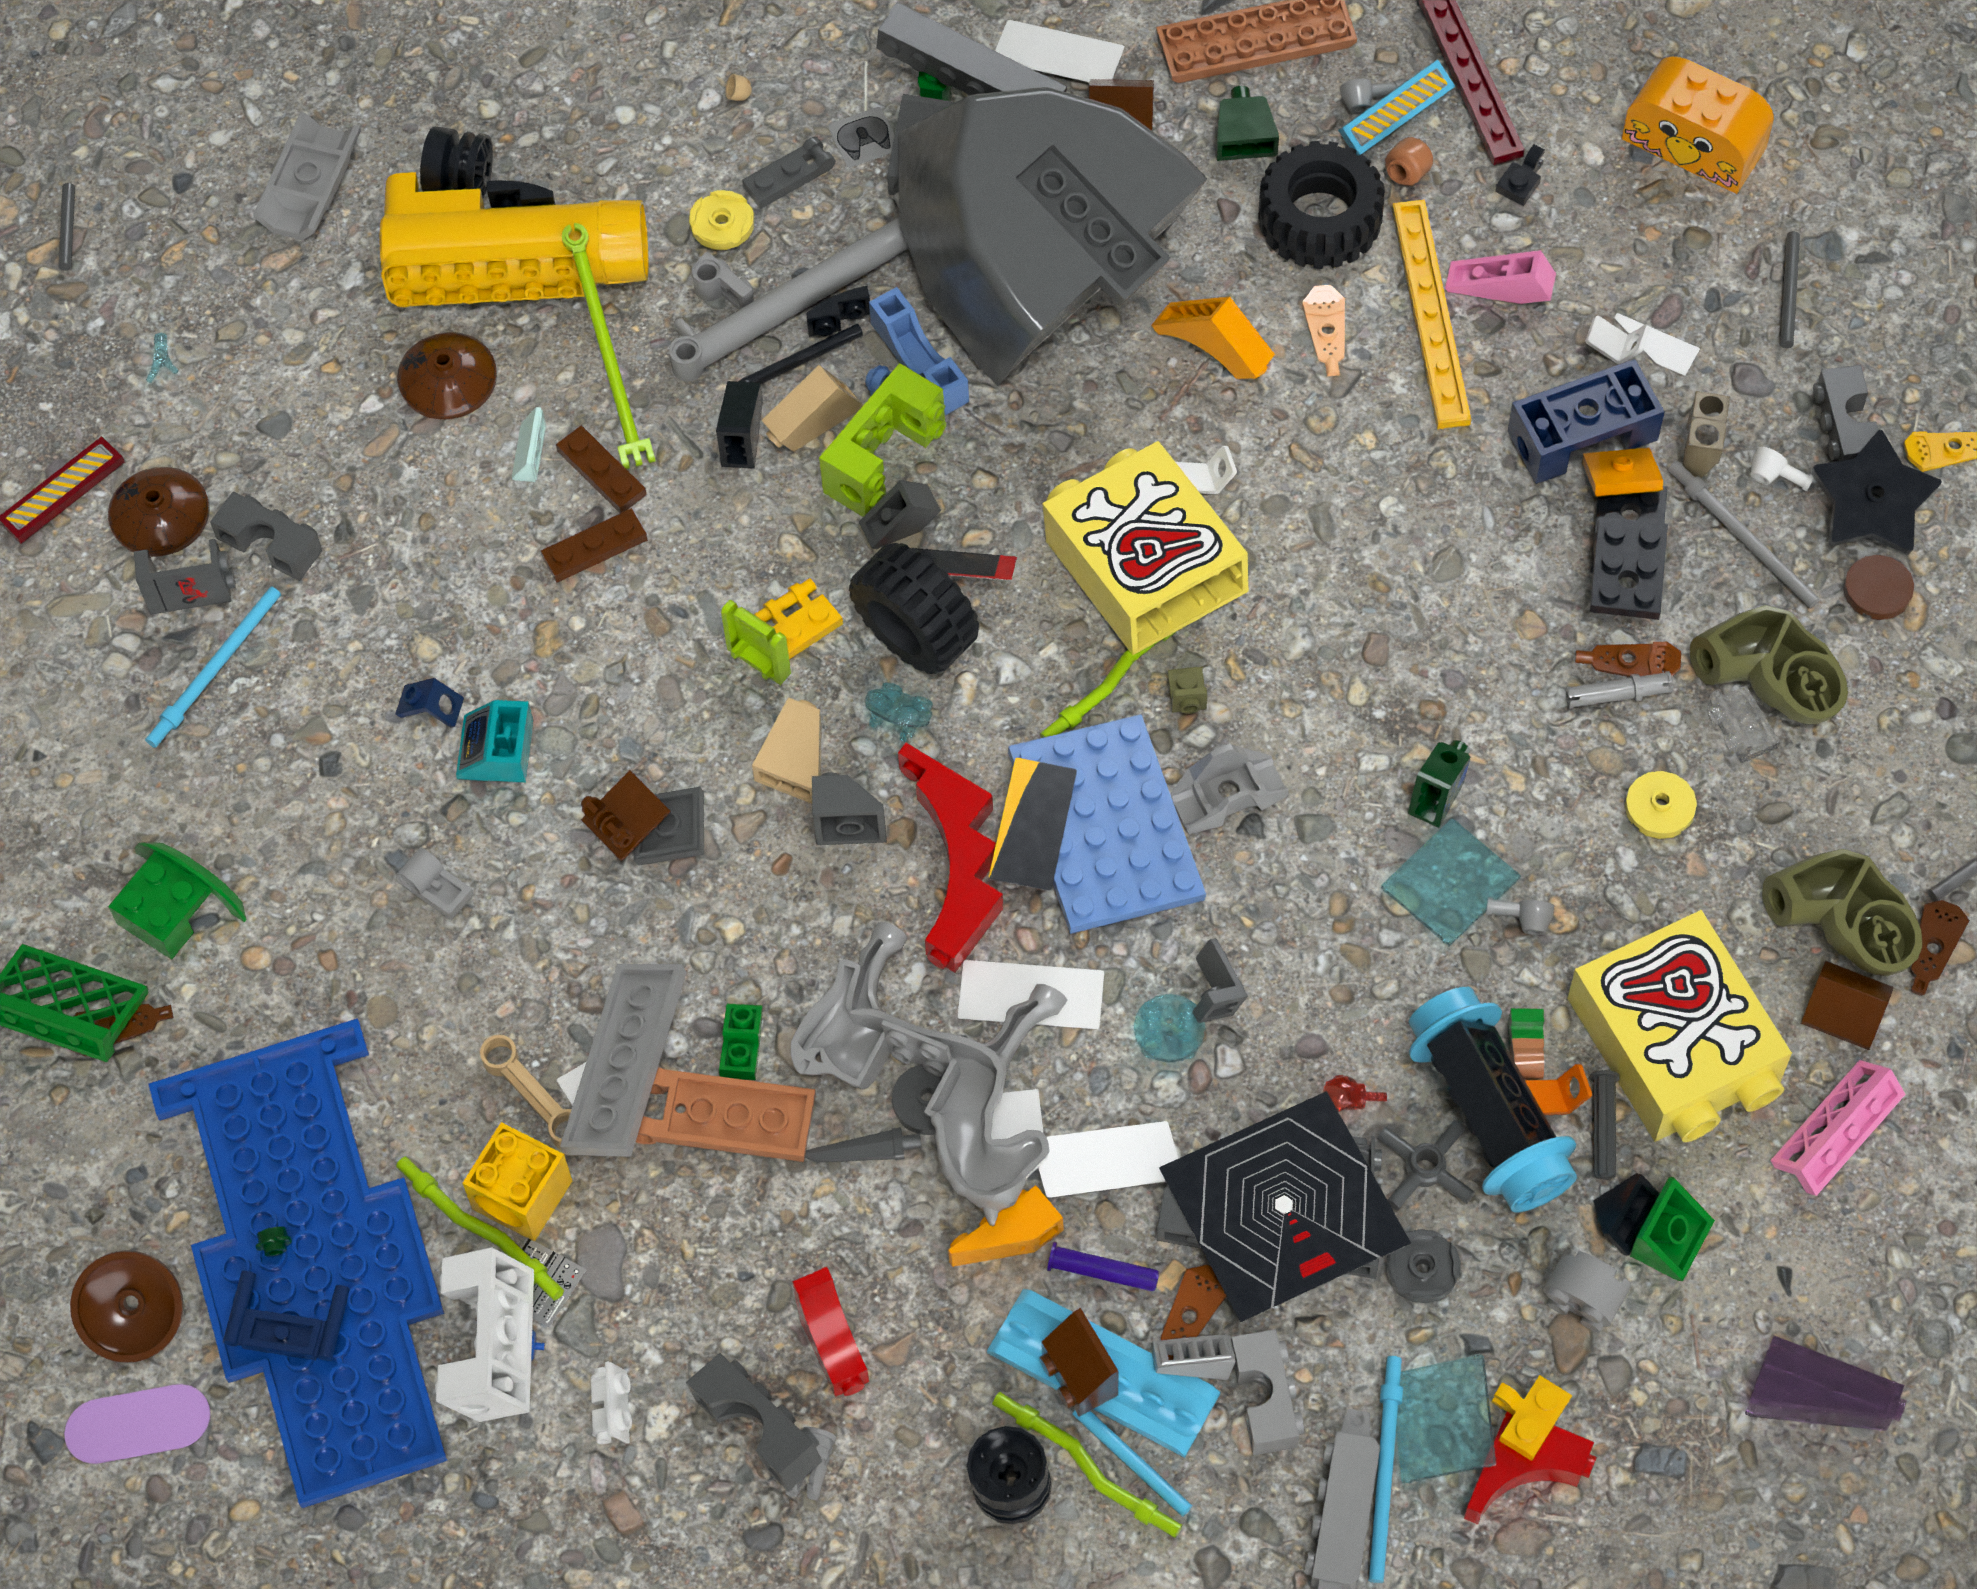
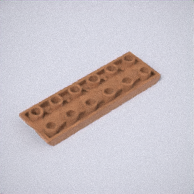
[1156,0,1357,83]

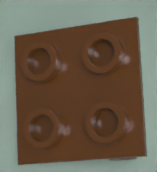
[581,770,671,861]

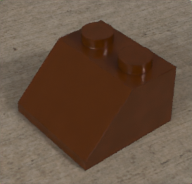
[1039,1308,1119,1417]

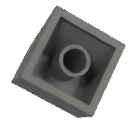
[812,772,887,845]

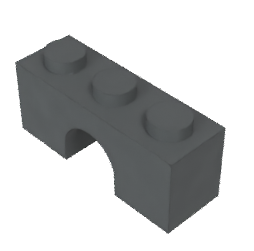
[1813,365,1879,462]
[210,491,322,581]

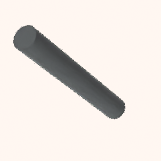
[58,183,75,271]

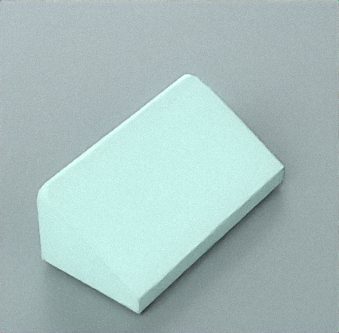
[512,407,546,482]

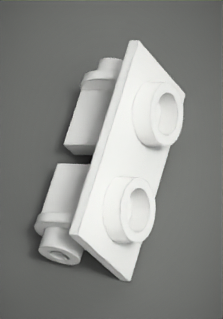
[590,1361,632,1444]

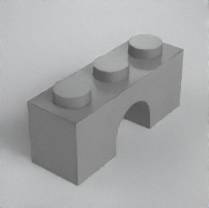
[1231,1329,1304,1455]

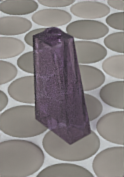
[1745,1336,1907,1431]

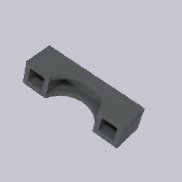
[686,1353,822,1491]

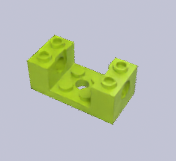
[819,363,946,517]

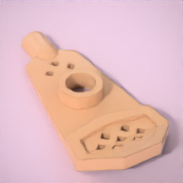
[1302,285,1345,376]

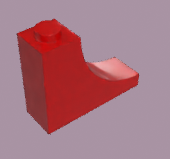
[792,1267,869,1397]
[1464,1412,1597,1524]

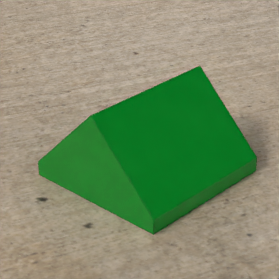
[1630,1177,1715,1281]

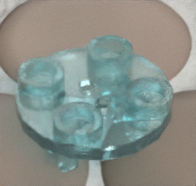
[864,683,933,743]
[1134,994,1206,1063]

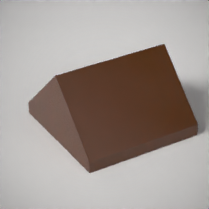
[1089,79,1154,130]
[1800,960,1894,1050]

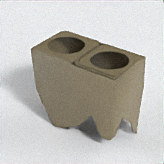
[1683,391,1730,478]

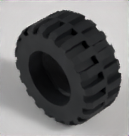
[1258,141,1385,269]
[849,543,980,674]

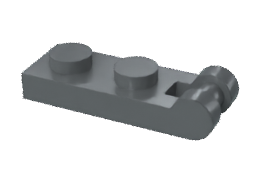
[742,136,836,209]

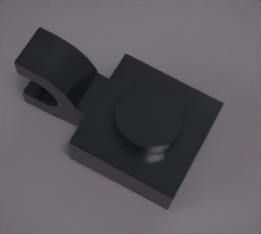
[1495,144,1545,206]

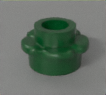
[255,1227,292,1256]

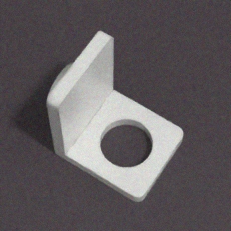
[1585,316,1650,364]
[1176,446,1237,494]

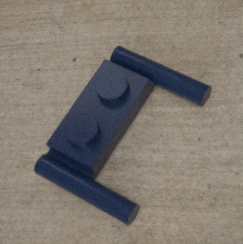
[223,1271,350,1361]

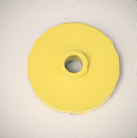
[689,190,754,250]
[1625,771,1697,839]

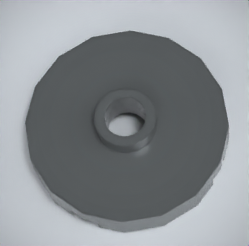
[892,1064,944,1135]
[1386,1229,1461,1303]

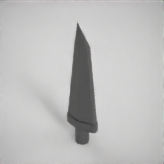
[805,1127,922,1163]

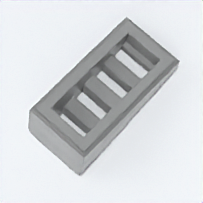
[1151,1335,1235,1380]

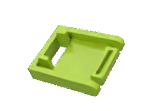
[721,600,791,686]

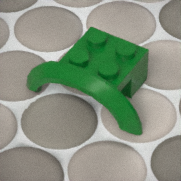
[108,842,247,960]

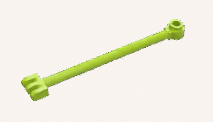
[562,223,656,469]

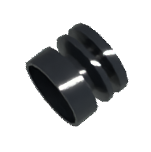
[420,126,493,198]
[966,1426,1052,1525]

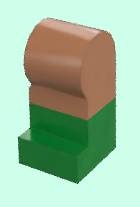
[1508,1008,1544,1079]

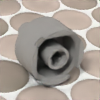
[1543,1249,1631,1333]

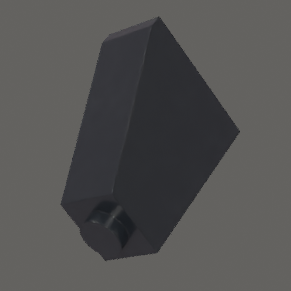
[716,380,763,469]

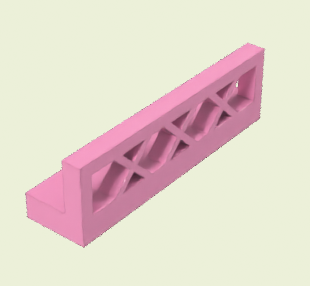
[1770,1060,1906,1196]

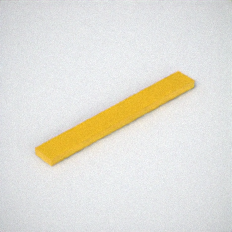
[1392,199,1471,429]

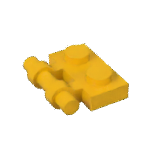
[753,578,843,660]

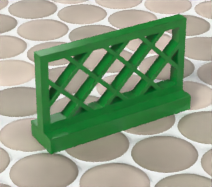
[0,944,149,1062]

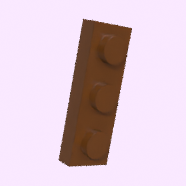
[556,425,647,513]
[541,508,648,583]

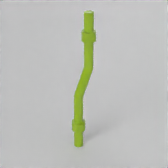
[1040,632,1176,738]
[396,1156,564,1301]
[992,1392,1183,1538]

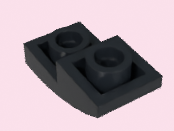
[806,286,870,337]

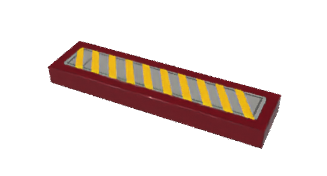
[0,436,125,544]

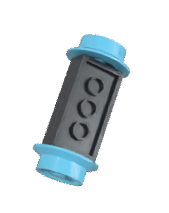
[1409,987,1577,1213]

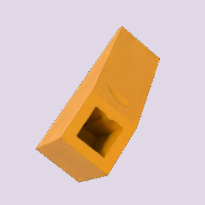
[948,1185,1064,1267]

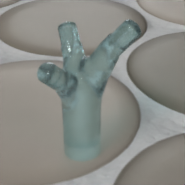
[146,333,179,383]

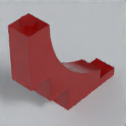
[898,743,1003,973]

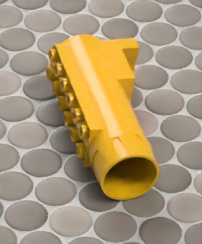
[379,172,649,308]

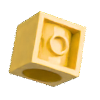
[462,1122,572,1241]

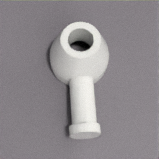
[1750,447,1814,491]

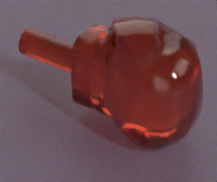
[1323,1075,1387,1112]

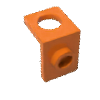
[1525,1064,1592,1115]

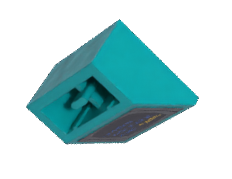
[456,700,534,783]

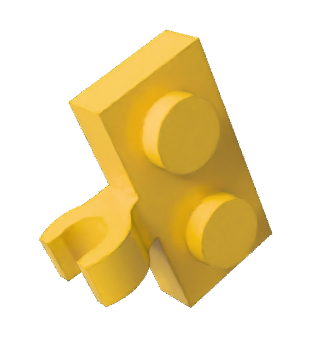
[1492,1375,1572,1461]

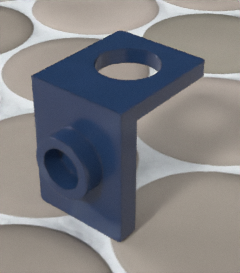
[395,678,464,727]

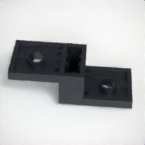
[1590,486,1668,620]

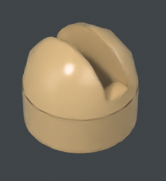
[726,74,752,101]

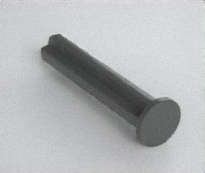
[1590,1070,1620,1180]

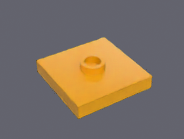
[1583,447,1663,497]

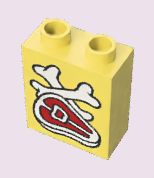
[1042,441,1249,655]
[1567,910,1792,1142]

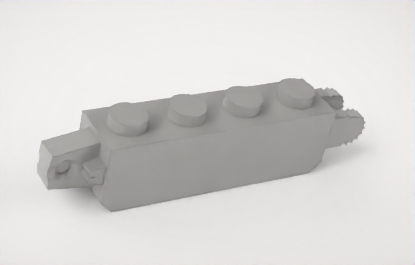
[1305,1409,1380,1589]

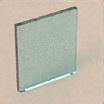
[1381,818,1521,947]
[1396,1354,1496,1484]

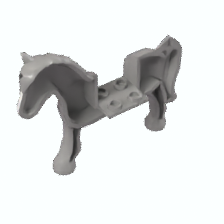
[791,922,1067,1226]

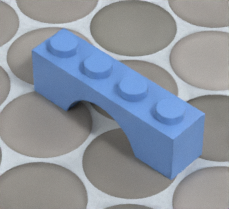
[869,287,969,415]

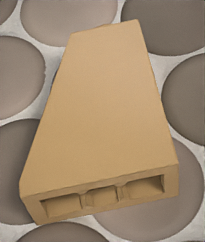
[762,365,863,452]
[752,697,822,804]

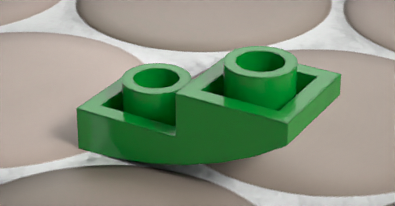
[719,1003,763,1080]

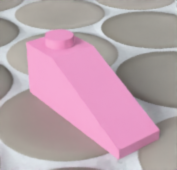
[1445,250,1556,304]

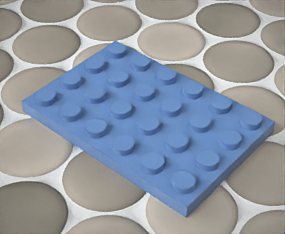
[1008,714,1206,934]

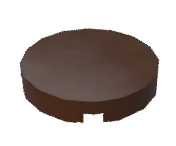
[1843,555,1914,620]

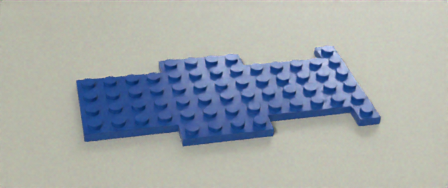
[148,1018,448,1509]

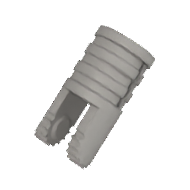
[785,1427,836,1501]

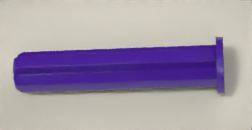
[1047,1242,1159,1291]

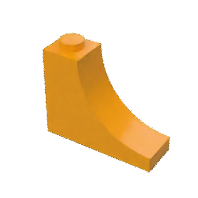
[1151,296,1275,379]

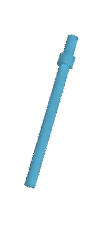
[145,587,281,748]
[1368,1356,1403,1583]

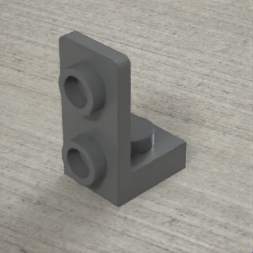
[1192,938,1248,1023]

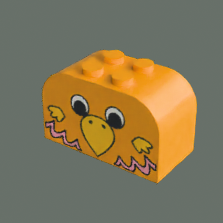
[1622,56,1774,194]

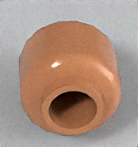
[1385,137,1433,186]

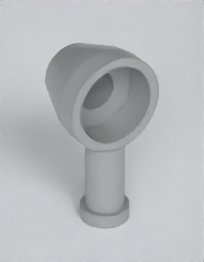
[1340,78,1401,114]
[1486,897,1555,935]

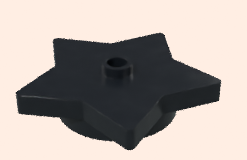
[1811,430,1942,555]

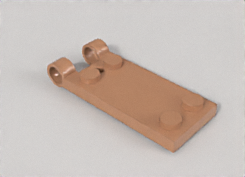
[636,1067,816,1162]

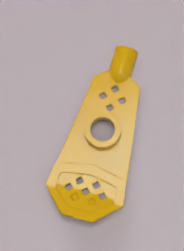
[1903,431,1977,472]

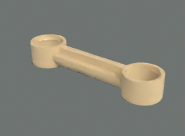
[480,1035,571,1150]

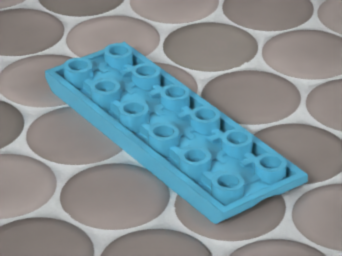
[987,1289,1221,1458]

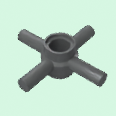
[1378,1120,1475,1210]

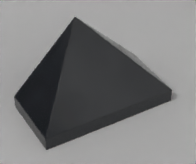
[1593,1173,1660,1256]

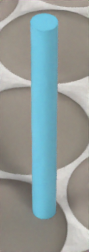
[1072,1410,1193,1517]

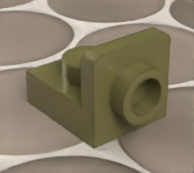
[1168,667,1207,714]

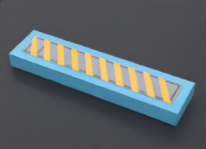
[1338,60,1455,156]

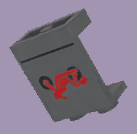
[134,539,236,615]

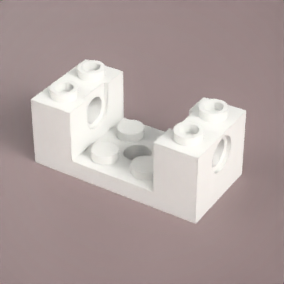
[435,1247,534,1422]

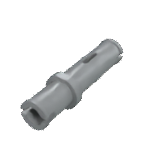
[1566,671,1673,709]

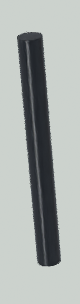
[740,324,863,384]

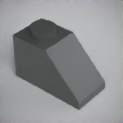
[859,480,941,549]

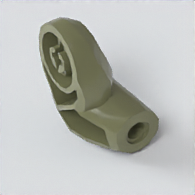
[1690,605,1848,724]
[1762,849,1922,976]

